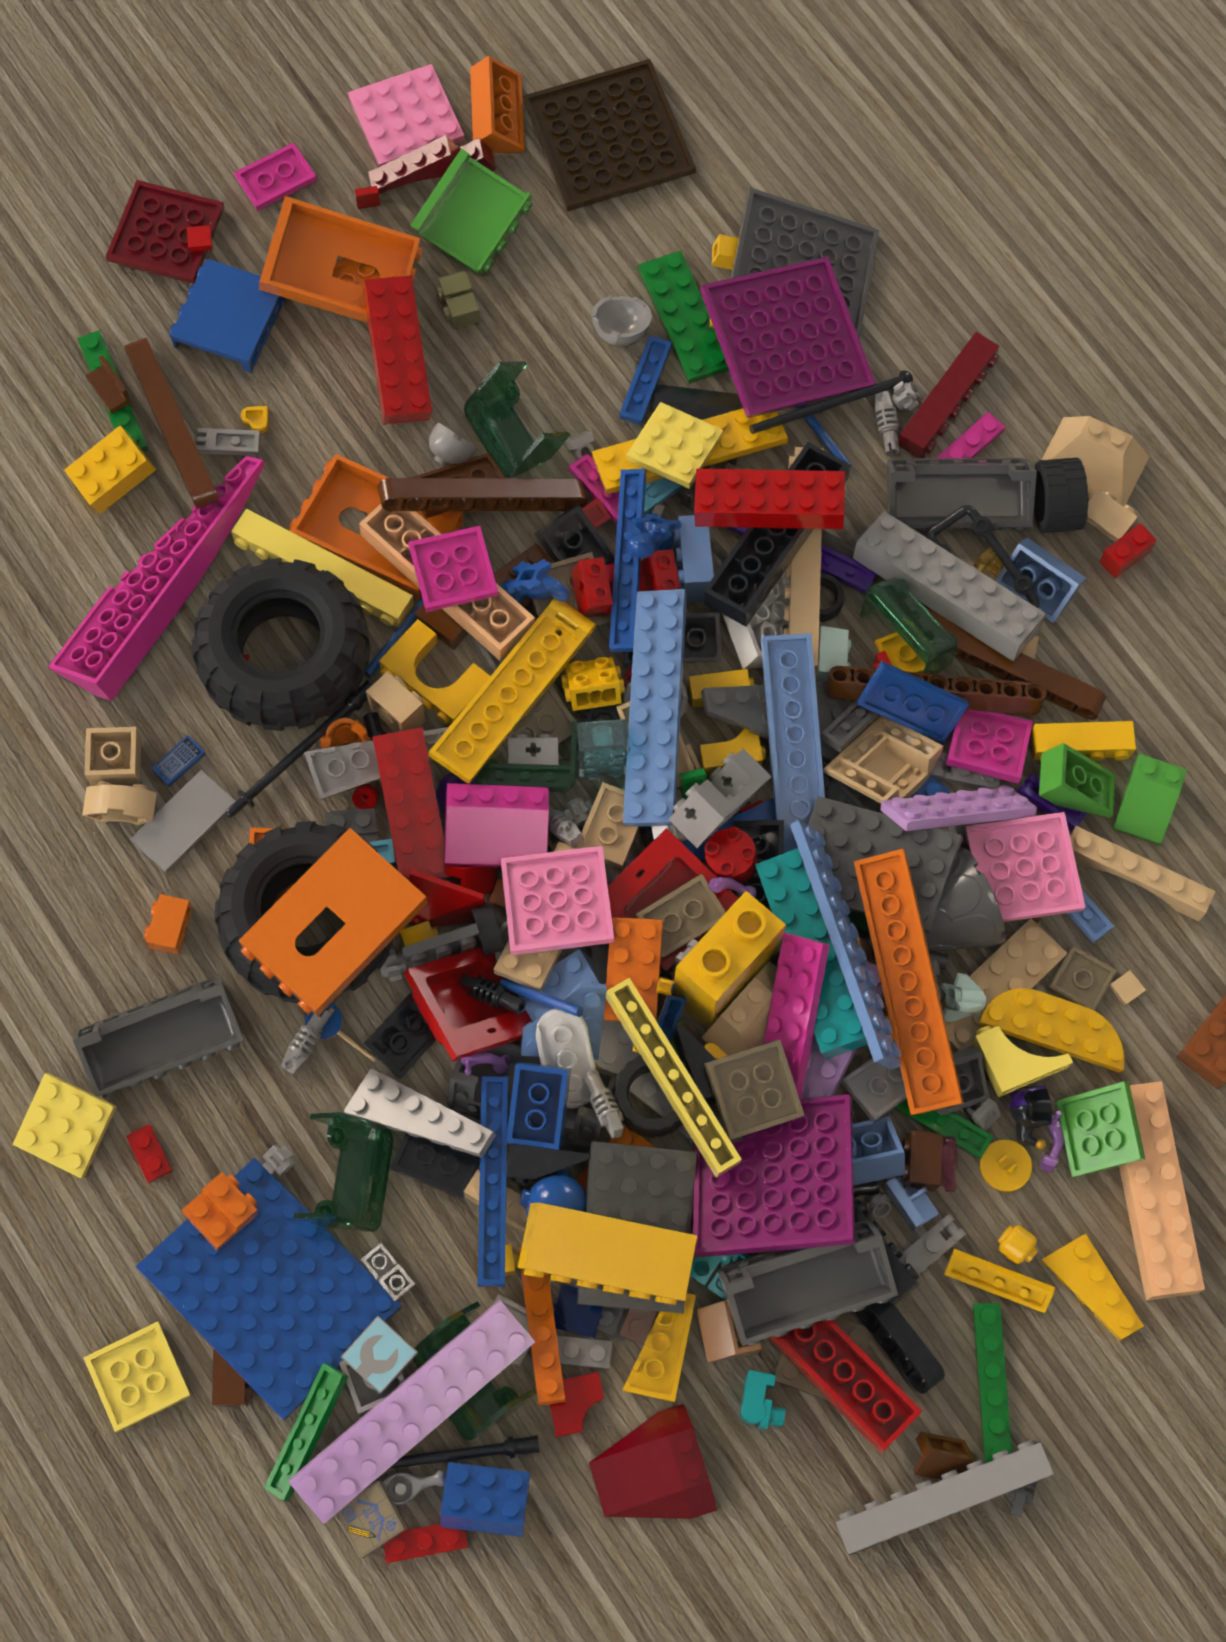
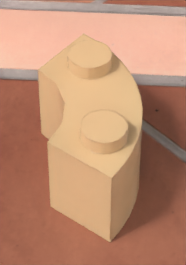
[82,781,157,825]

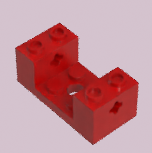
[570,549,681,617]

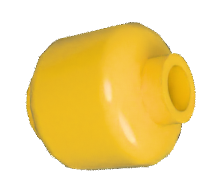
[997,1225,1038,1265]

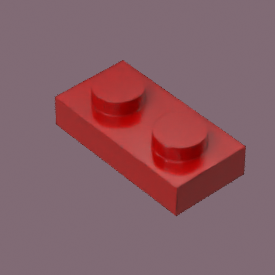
[126,1124,173,1184]

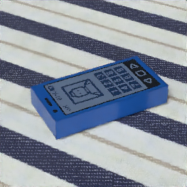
[151,735,206,787]

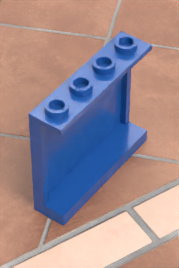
[169,259,286,373]

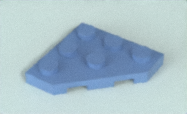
[521,983,607,1060]

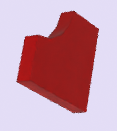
[550,1372,604,1438]

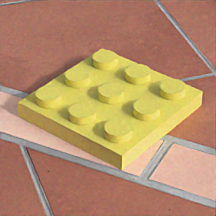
[626,402,723,489]
[12,1073,117,1178]
[84,1321,191,1433]

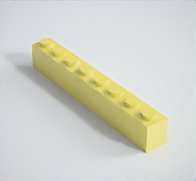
[231,509,414,627]
[605,978,742,1178]

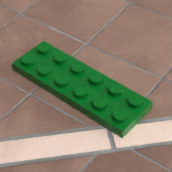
[638,250,729,384]

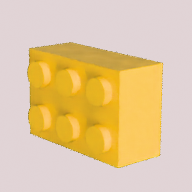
[64,426,157,514]

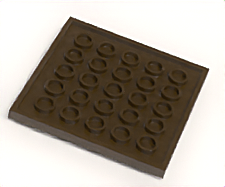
[523,59,696,212]

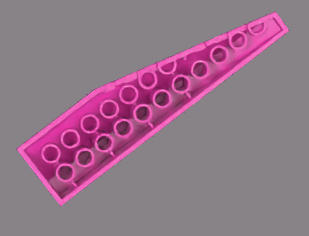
[48,456,265,701]

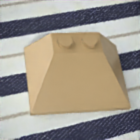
[1042,416,1149,506]
[823,716,943,803]
[701,961,777,1056]

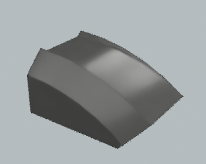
[935,1045,991,1115]

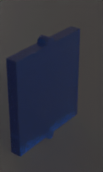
[554,1284,603,1338]

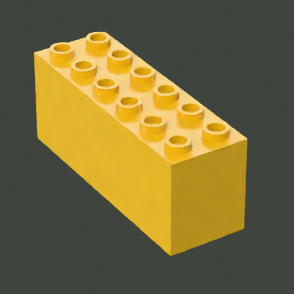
[518,1202,697,1305]

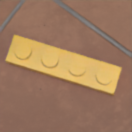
[944,1249,1055,1313]

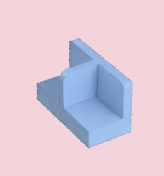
[883,1176,938,1231]

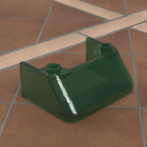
[464,361,571,478]
[860,577,958,674]
[474,721,577,792]
[294,1112,394,1232]
[413,1301,537,1440]

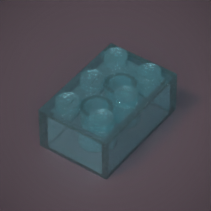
[577,719,630,779]

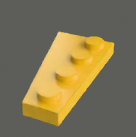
[1040,1233,1144,1341]
[622,1293,696,1403]

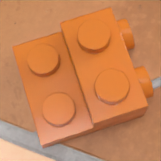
[182,1172,258,1251]

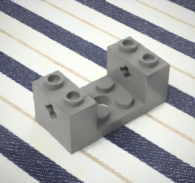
[669,749,771,848]

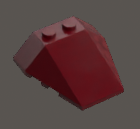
[589,1404,717,1519]

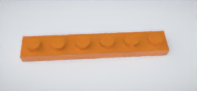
[518,1247,566,1406]

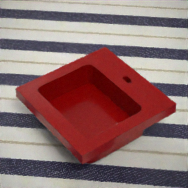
[608,828,739,972]
[404,947,532,1061]

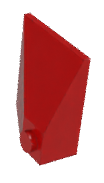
[409,869,486,927]

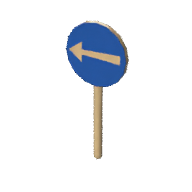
[305,1004,377,1062]

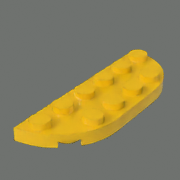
[977,988,1125,1073]

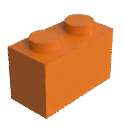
[144,894,193,955]

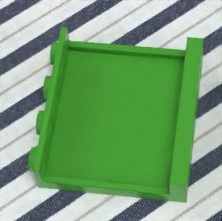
[410,148,533,276]

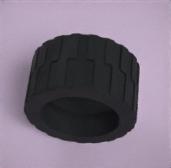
[1034,457,1088,533]
[614,1055,690,1138]

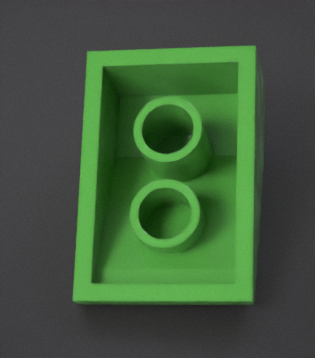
[1039,743,1115,818]
[1113,753,1187,845]

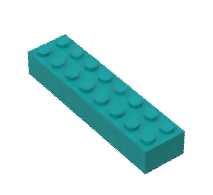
[755,848,868,1060]

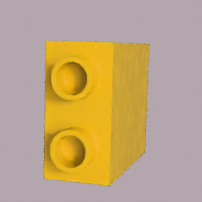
[672,891,786,1030]

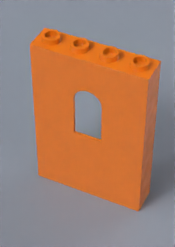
[259,196,423,323]
[289,454,464,600]
[239,828,428,1017]

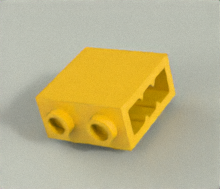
[561,657,625,711]

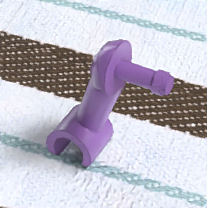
[709,877,756,898]
[461,1052,510,1075]
[1039,1110,1065,1173]

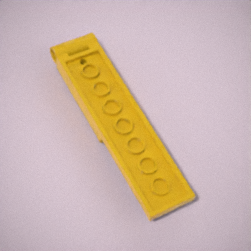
[428,598,597,784]

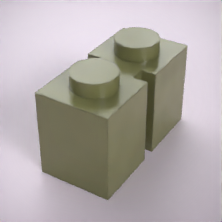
[436,271,480,329]

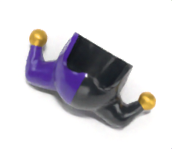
[1010,1086,1052,1151]

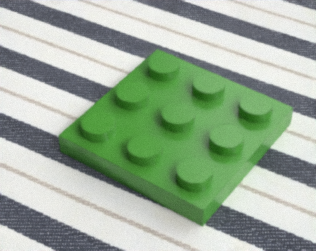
[1056,1081,1146,1178]

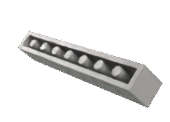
[836,1440,1054,1555]

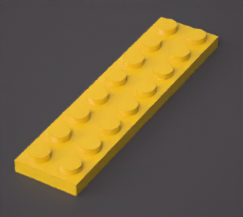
[592,408,788,495]

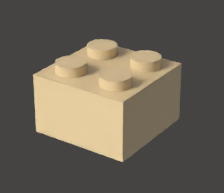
[366,671,425,732]
[85,727,141,785]

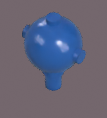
[520,1170,586,1217]

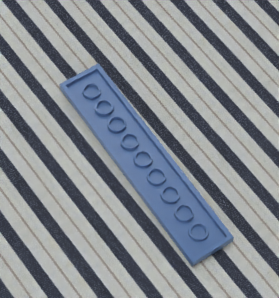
[623,589,687,827]
[761,633,825,853]
[790,820,902,1069]

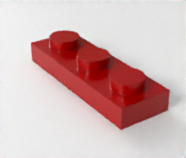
[383,1524,468,1564]

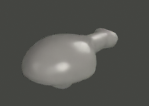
[383,1471,446,1506]

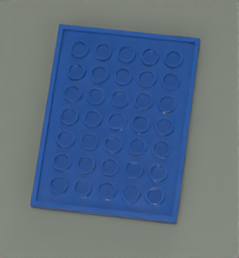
[136,1158,401,1421]

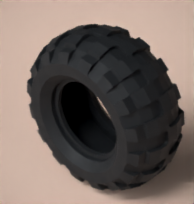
[192,558,370,731]
[215,821,398,1003]

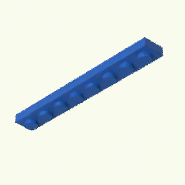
[609,469,646,653]
[478,1076,508,1287]

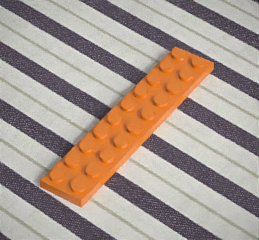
[854,849,964,1115]

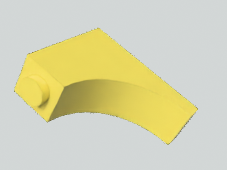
[971,1026,1073,1098]

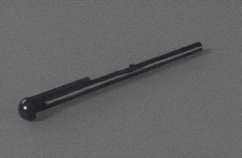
[749,370,913,434]

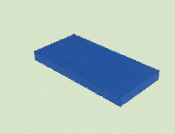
[857,661,969,744]

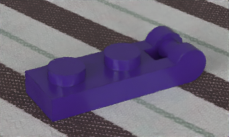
[1016,774,1087,832]

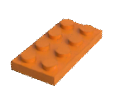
[604,917,663,1022]

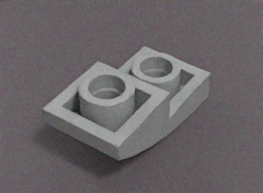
[360,1242,415,1301]

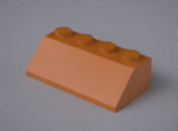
[470,55,525,154]

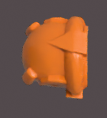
[320,718,371,749]

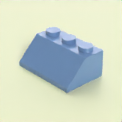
[995,537,1086,623]

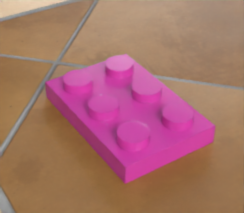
[234,142,317,211]

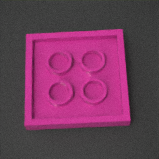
[408,526,498,612]
[946,710,1033,784]

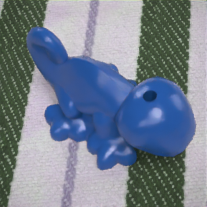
[627,514,681,558]
[500,559,570,604]

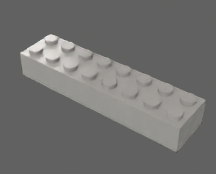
[853,511,1046,662]

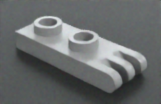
[195,428,261,456]

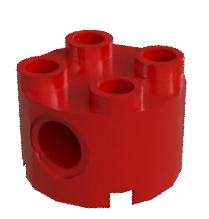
[705,826,758,884]

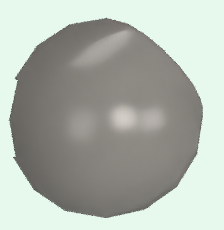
[591,296,652,346]

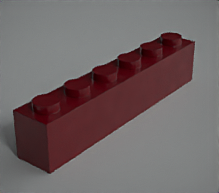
[898,332,999,458]

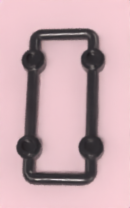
[926,505,1040,608]

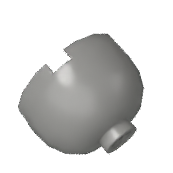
[428,422,477,467]

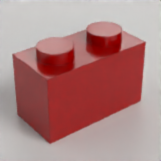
[1099,523,1157,579]

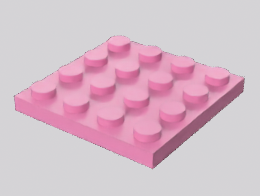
[348,64,465,167]
[964,812,1086,922]
[501,846,615,955]

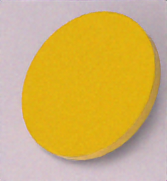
[979,1140,1032,1192]

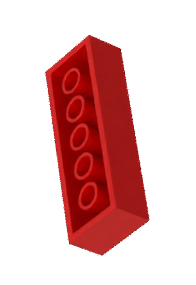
[363,275,432,425]
[694,469,845,529]
[372,727,451,880]
[768,1319,922,1454]

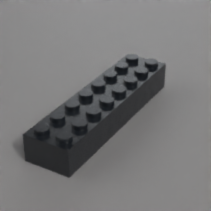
[704,442,849,627]

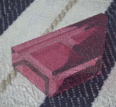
[941,1136,958,1192]

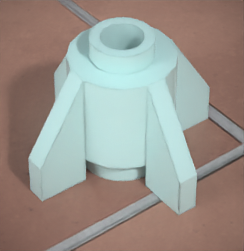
[941,973,986,1022]

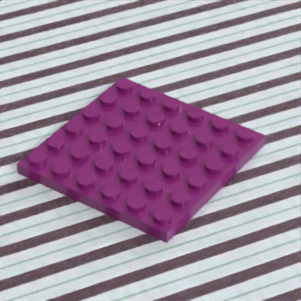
[700,257,876,418]
[693,1094,855,1258]

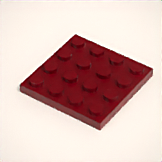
[105,180,225,284]

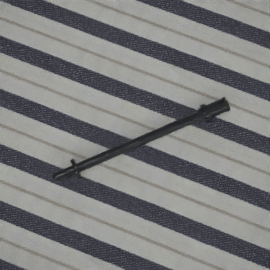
[226,680,373,818]
[389,1435,540,1469]

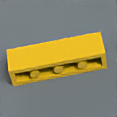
[1030,721,1136,761]

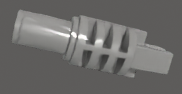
[875,391,901,456]
[548,804,584,848]
[281,1010,332,1075]
[584,1070,624,1139]

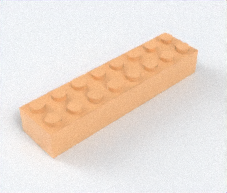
[359,504,535,661]
[1119,1081,1205,1301]

